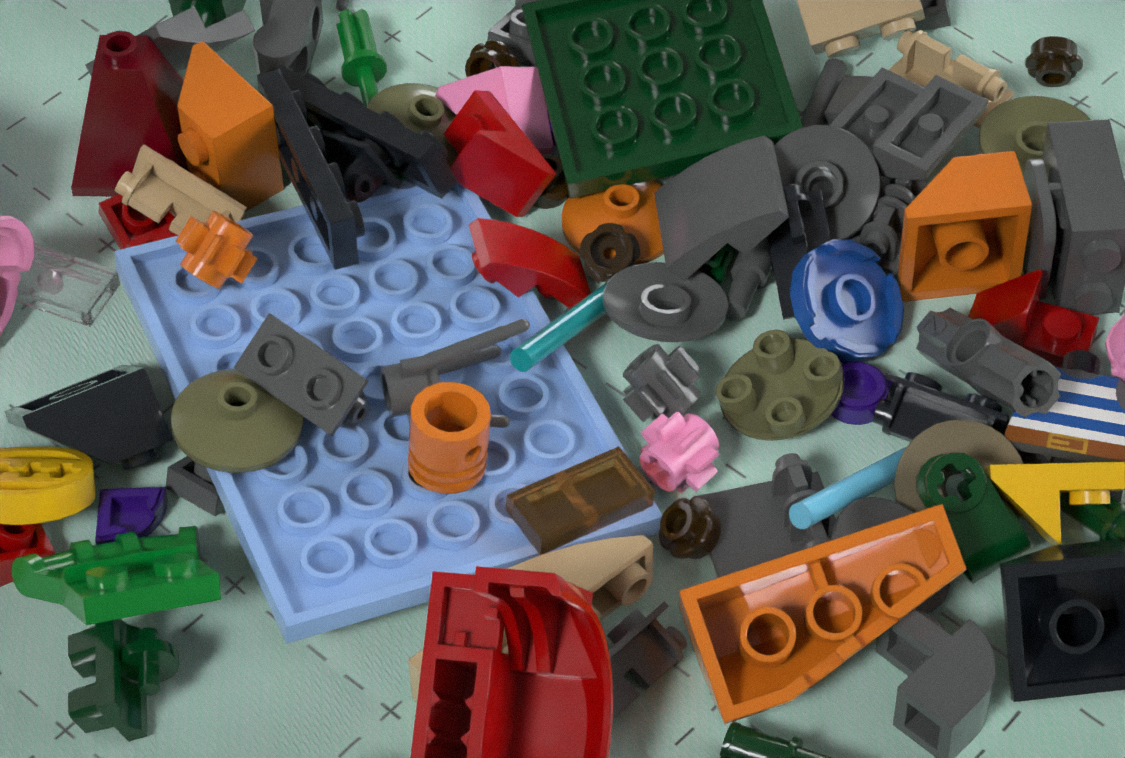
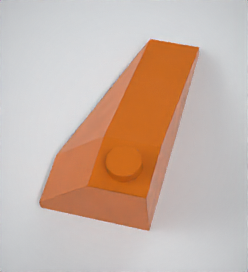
[679,504,966,725]

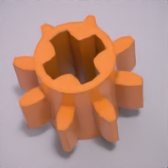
[175,210,258,289]

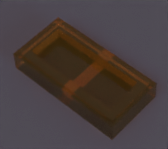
[505,446,655,555]

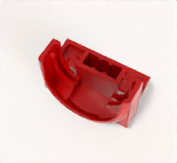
[410,566,613,758]

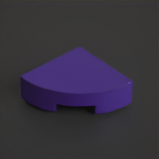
[95,487,168,545]

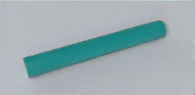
[510,283,607,372]

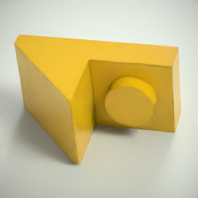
[984,462,1125,546]

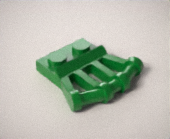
[12,526,221,625]

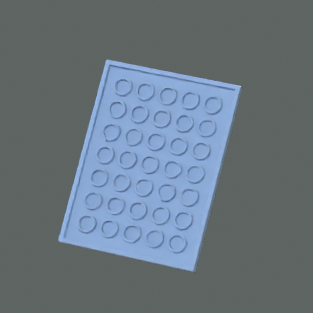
[115,180,662,644]

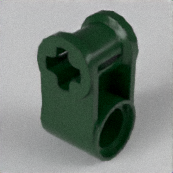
[916,453,1031,584]

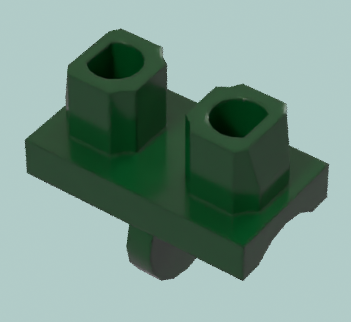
[68,619,179,742]

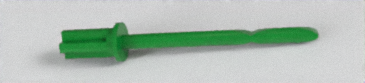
[336,9,399,186]

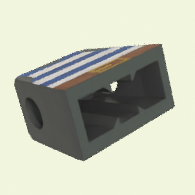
[1004,350,1125,502]

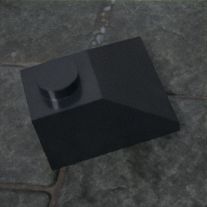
[4,365,173,470]
[1000,539,1125,702]

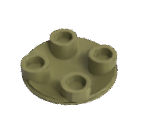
[716,330,845,441]

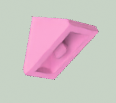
[435,66,554,154]

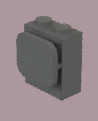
[1023,119,1125,315]

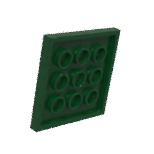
[522,0,803,199]

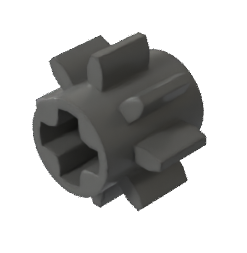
[623,344,701,422]

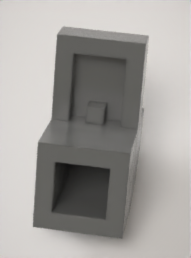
[876,609,995,758]

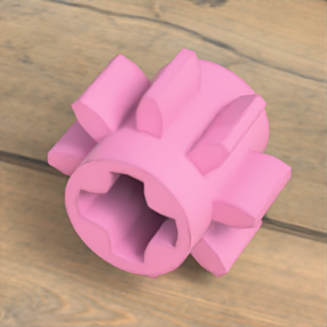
[639,411,719,493]

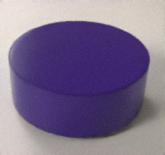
[831,362,889,425]

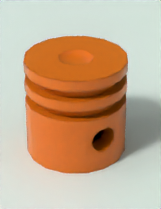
[408,382,491,494]

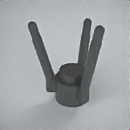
[380,319,530,428]

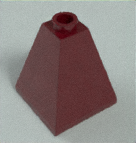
[71,31,188,197]

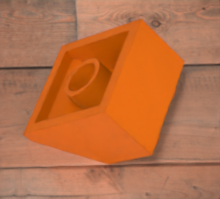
[177,41,284,211]
[897,151,1032,302]

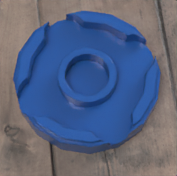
[790,239,904,363]

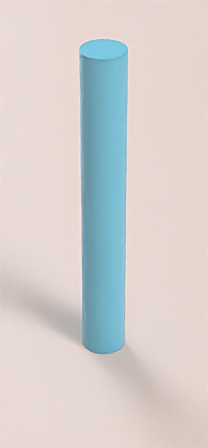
[789,447,906,529]

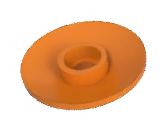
[562,180,664,265]

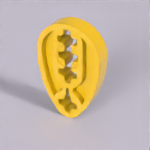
[0,446,96,525]

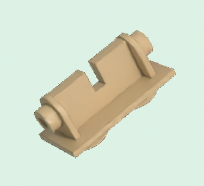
[889,30,1014,129]
[115,144,247,235]

